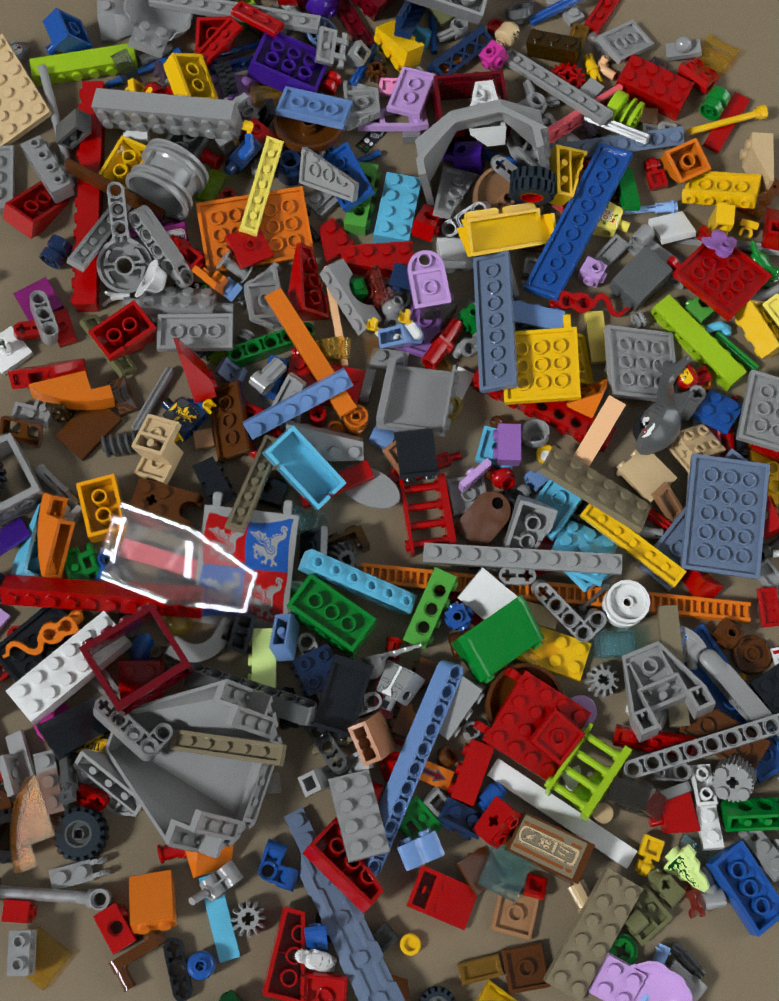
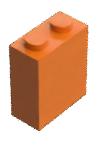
[129,870,177,935]

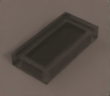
[110,49,143,87]

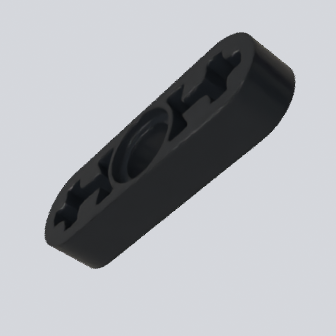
[163,937,193,1001]

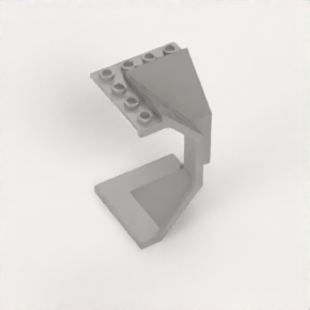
[415,99,551,207]

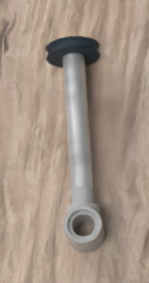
[0,876,113,910]

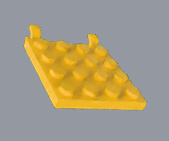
[504,314,581,405]

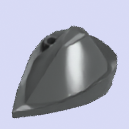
[505,0,534,26]

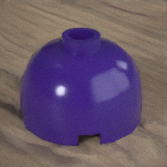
[306,0,339,18]

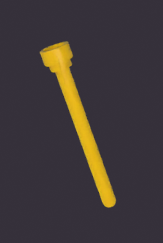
[687,105,768,135]

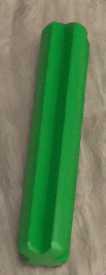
[713,331,759,371]

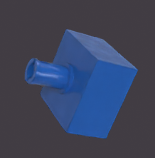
[43,8,93,55]

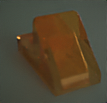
[735,189,775,220]

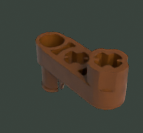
[108,930,166,992]

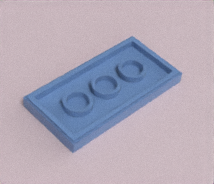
[275,86,353,130]

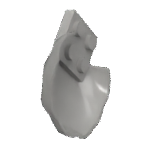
[123,0,193,59]

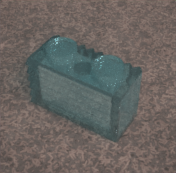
[593,628,637,659]

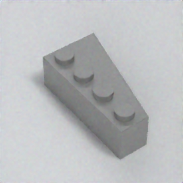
[286,420,364,461]

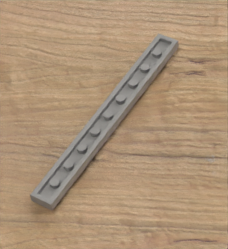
[148,0,321,34]
[423,543,622,575]

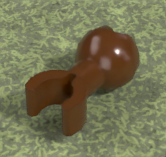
[490,415,520,428]

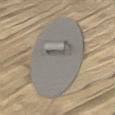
[339,465,400,509]

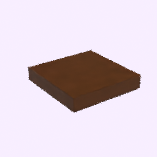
[500,942,551,995]

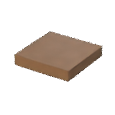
[490,887,540,940]

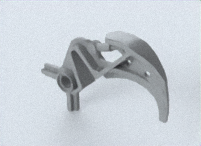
[507,79,560,167]

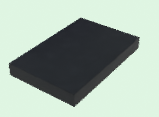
[38,697,111,761]

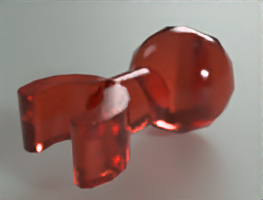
[684,884,705,919]

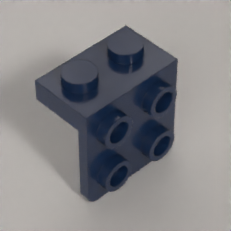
[291,644,334,699]

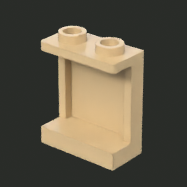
[615,449,677,504]

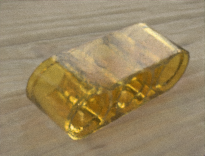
[314,336,351,361]

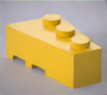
[374,20,425,73]
[548,144,588,206]

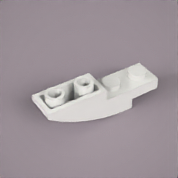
[689,764,724,851]

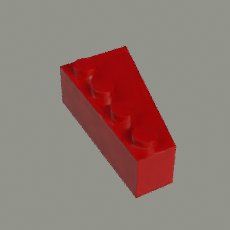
[340,241,414,278]
[261,906,305,1001]

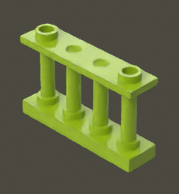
[544,723,632,822]

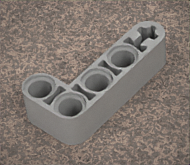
[627,224,685,289]
[531,580,607,642]
[93,696,173,761]

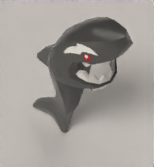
[636,355,692,455]

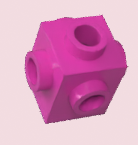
[479,39,509,71]

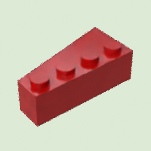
[302,817,384,913]

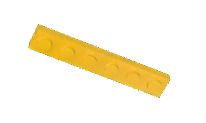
[579,504,687,588]

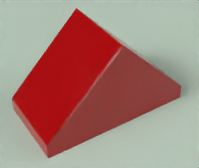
[681,570,724,599]

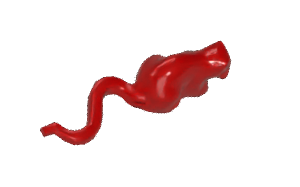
[549,291,630,317]

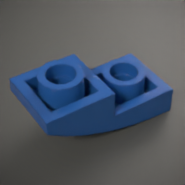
[304,923,329,953]

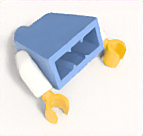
[366,309,424,349]

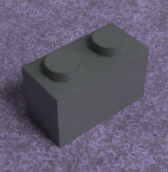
[56,108,91,150]

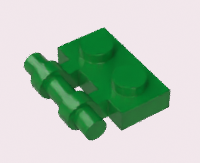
[64,542,105,580]
[398,795,443,839]

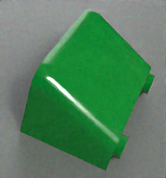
[451,595,544,684]

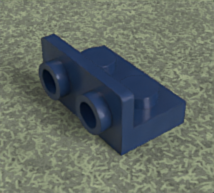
[437,797,482,841]

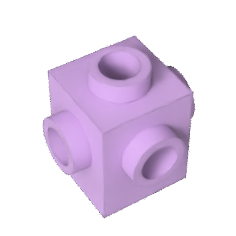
[577,256,607,288]

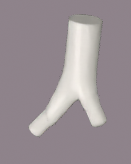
[102,290,130,307]

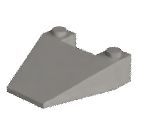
[622,641,716,743]

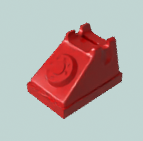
[88,300,157,362]

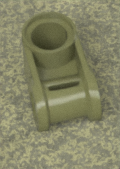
[647,868,686,909]

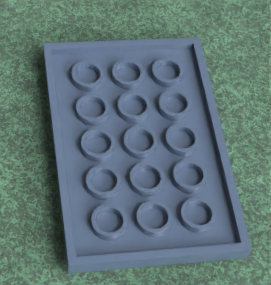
[680,453,770,580]

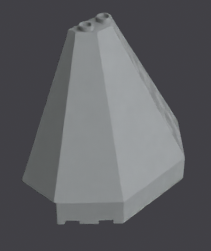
[105,679,282,859]

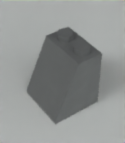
[609,245,673,312]

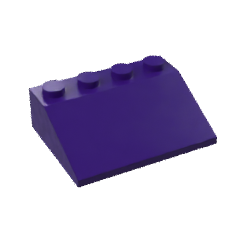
[247,32,327,93]

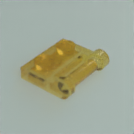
[694,33,740,75]

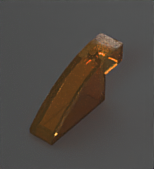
[10,775,55,873]

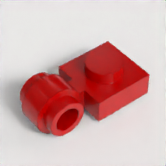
[643,157,668,191]

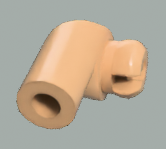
[598,55,617,80]

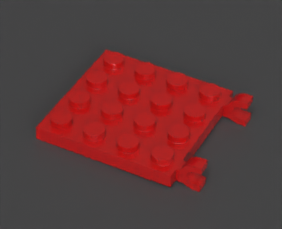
[667,225,772,322]
[473,667,591,781]

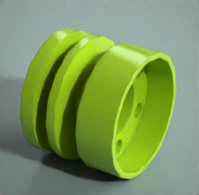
[607,89,645,128]

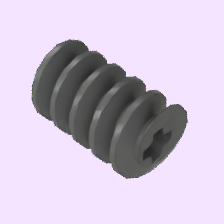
[101,430,136,458]

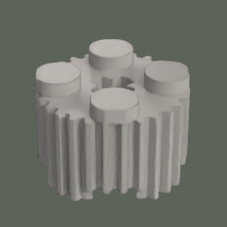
[711,754,757,803]

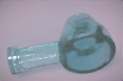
[678,833,716,861]

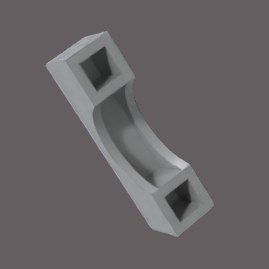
[319,259,383,336]

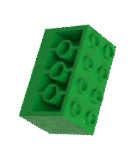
[287,573,376,660]

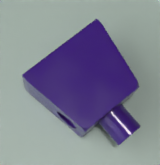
[443,141,485,175]

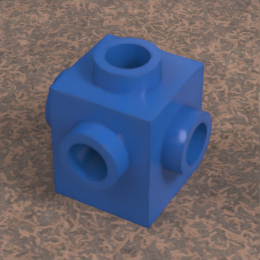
[444,602,475,632]

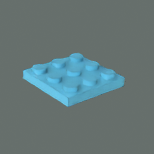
[551,519,618,586]

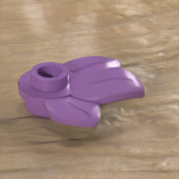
[701,229,737,258]

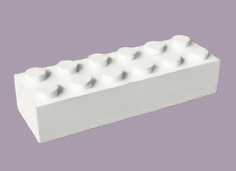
[6,611,132,725]

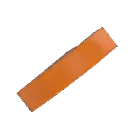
[29,371,115,410]
[37,492,75,578]

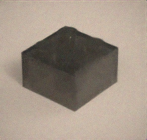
[607,775,667,821]

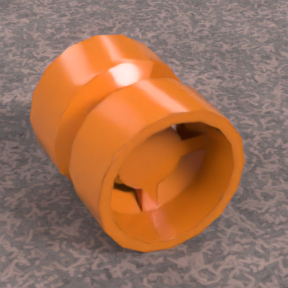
[344,404,368,436]

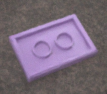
[387,66,436,119]

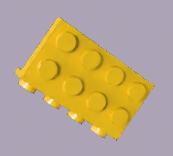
[682,171,762,209]

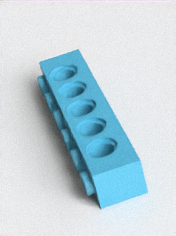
[298,549,417,615]

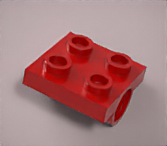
[677,58,721,95]

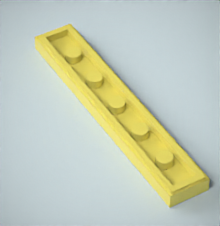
[239,136,284,237]

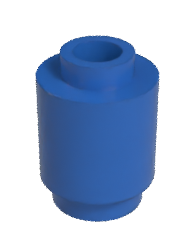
[130,632,155,659]
[476,781,507,812]

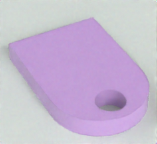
[407,250,452,310]

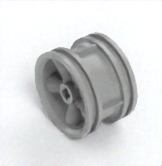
[125,138,209,220]

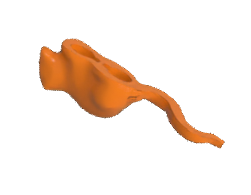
[2,610,85,658]

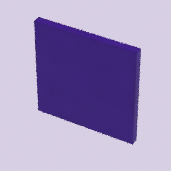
[0,517,32,556]

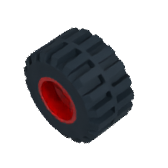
[509,166,556,206]

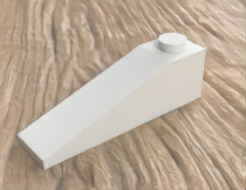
[469,80,506,147]

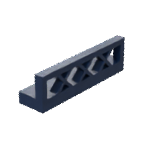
[394,0,426,40]
[427,24,492,76]

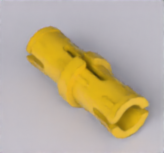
[582,53,604,85]

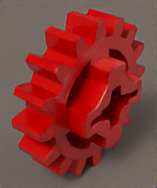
[550,62,586,89]

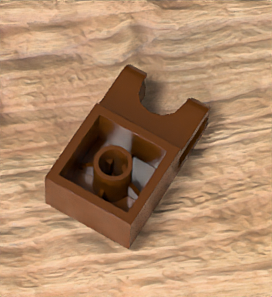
[127,477,204,534]

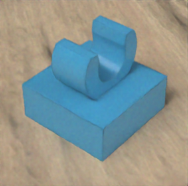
[413,25,432,51]

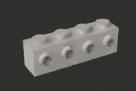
[20,135,75,204]

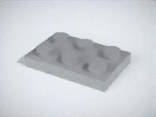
[596,19,654,65]

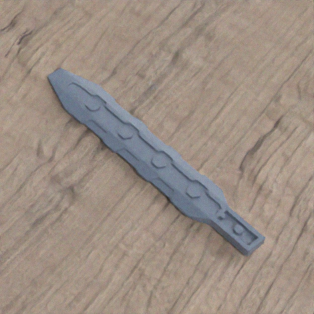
[284,807,405,1001]

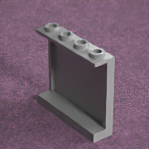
[376,357,459,437]

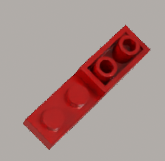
[8,358,88,389]

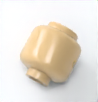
[495,22,520,48]

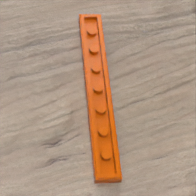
[264,287,357,418]

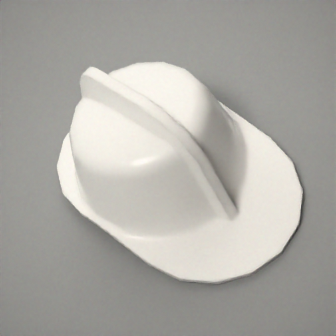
[135,260,167,298]

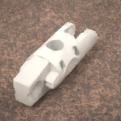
[295,949,337,972]

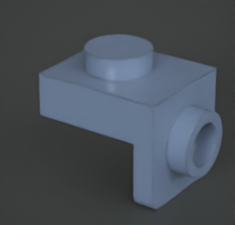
[214,357,248,384]

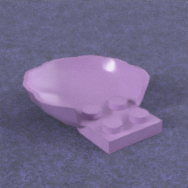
[588,952,693,1001]

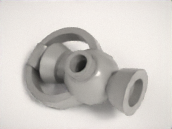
[376,281,411,328]

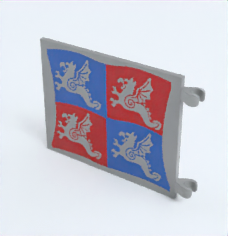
[192,492,299,628]

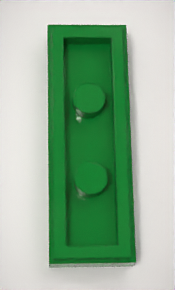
[617,168,641,211]

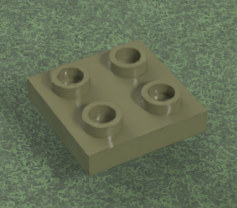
[624,884,673,946]

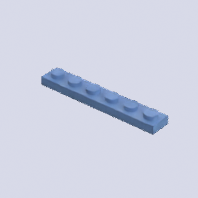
[243,368,353,440]

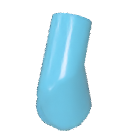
[705,321,732,337]

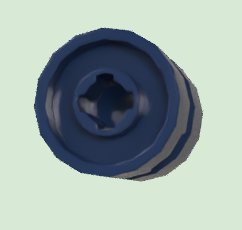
[39,234,73,270]

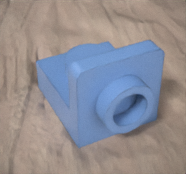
[223,277,243,302]

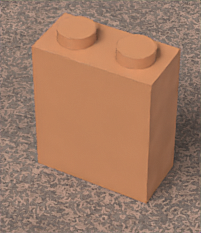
[348,710,397,767]

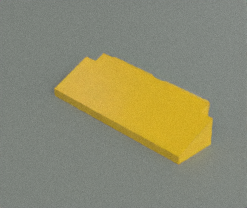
[456,203,556,257]

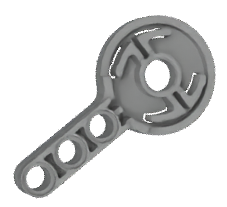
[97,182,152,293]

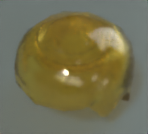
[162,616,193,636]

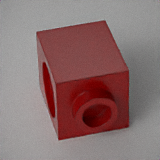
[1,899,37,923]

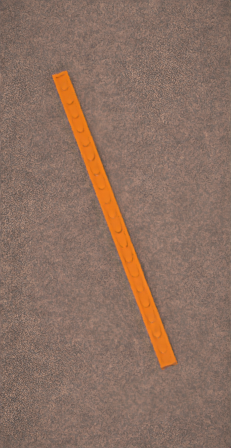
[361,563,751,624]

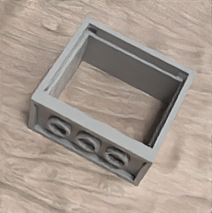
[0,433,44,527]

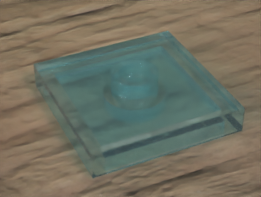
[477,846,531,903]

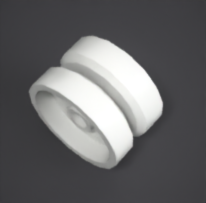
[601,580,650,628]

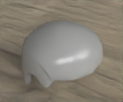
[521,419,550,448]

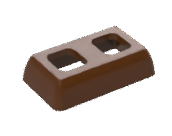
[0,416,43,448]

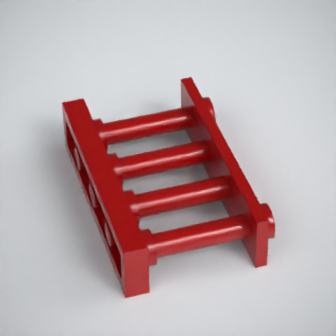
[397,473,457,557]

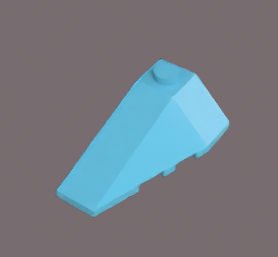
[10,503,43,577]

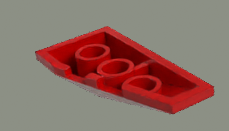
[287,242,330,321]

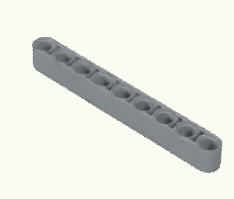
[623,713,779,780]

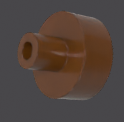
[436,745,458,767]

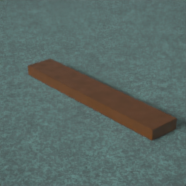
[64,158,165,223]

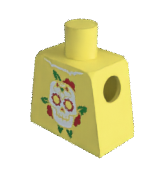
[593,202,630,238]

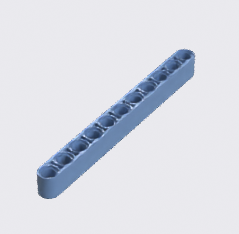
[362,660,463,876]

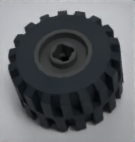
[52,807,109,861]

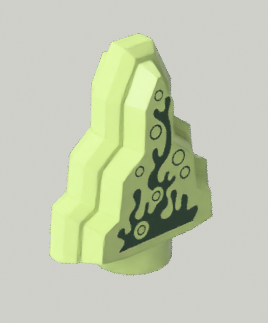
[662,844,710,892]

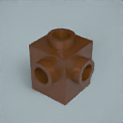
[710,617,745,650]

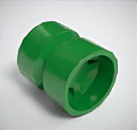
[699,86,731,121]

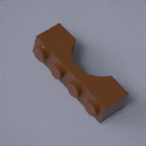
[389,657,438,740]

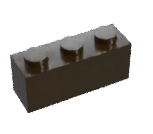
[526,29,582,65]

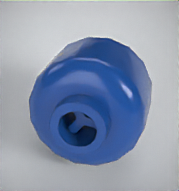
[187,950,216,980]

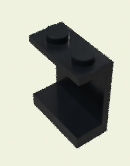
[394,427,438,482]

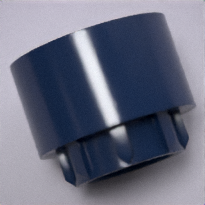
[276,149,301,186]

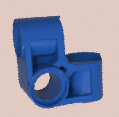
[258,838,300,892]

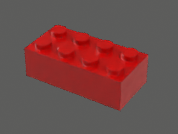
[615,54,695,121]
[286,354,365,408]

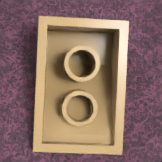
[740,132,774,199]

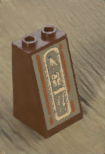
[504,811,595,885]

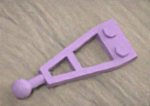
[343,107,429,132]

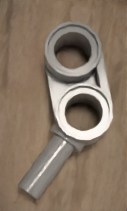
[189,860,244,905]

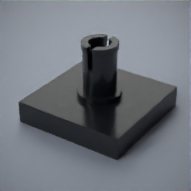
[299,525,331,564]

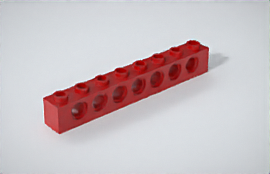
[471,369,617,452]

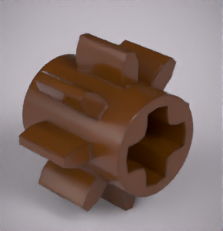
[366,61,387,84]

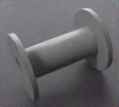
[216,249,253,285]

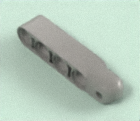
[128,205,194,288]
[698,649,775,731]

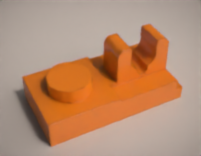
[191,265,229,296]

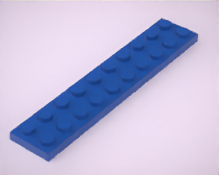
[524,143,633,302]

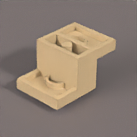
[131,414,184,485]

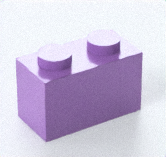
[493,423,521,466]

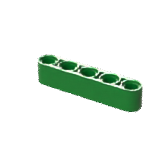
[227,322,315,368]

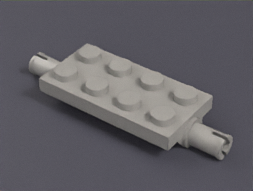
[123,286,234,315]

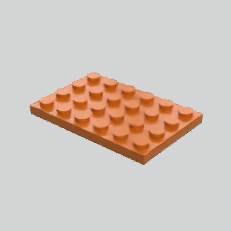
[195,186,315,274]

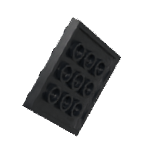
[0,607,80,682]

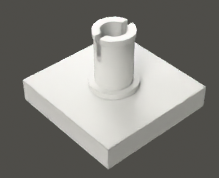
[0,326,34,376]

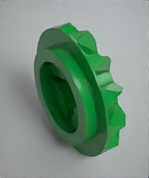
[609,933,638,965]

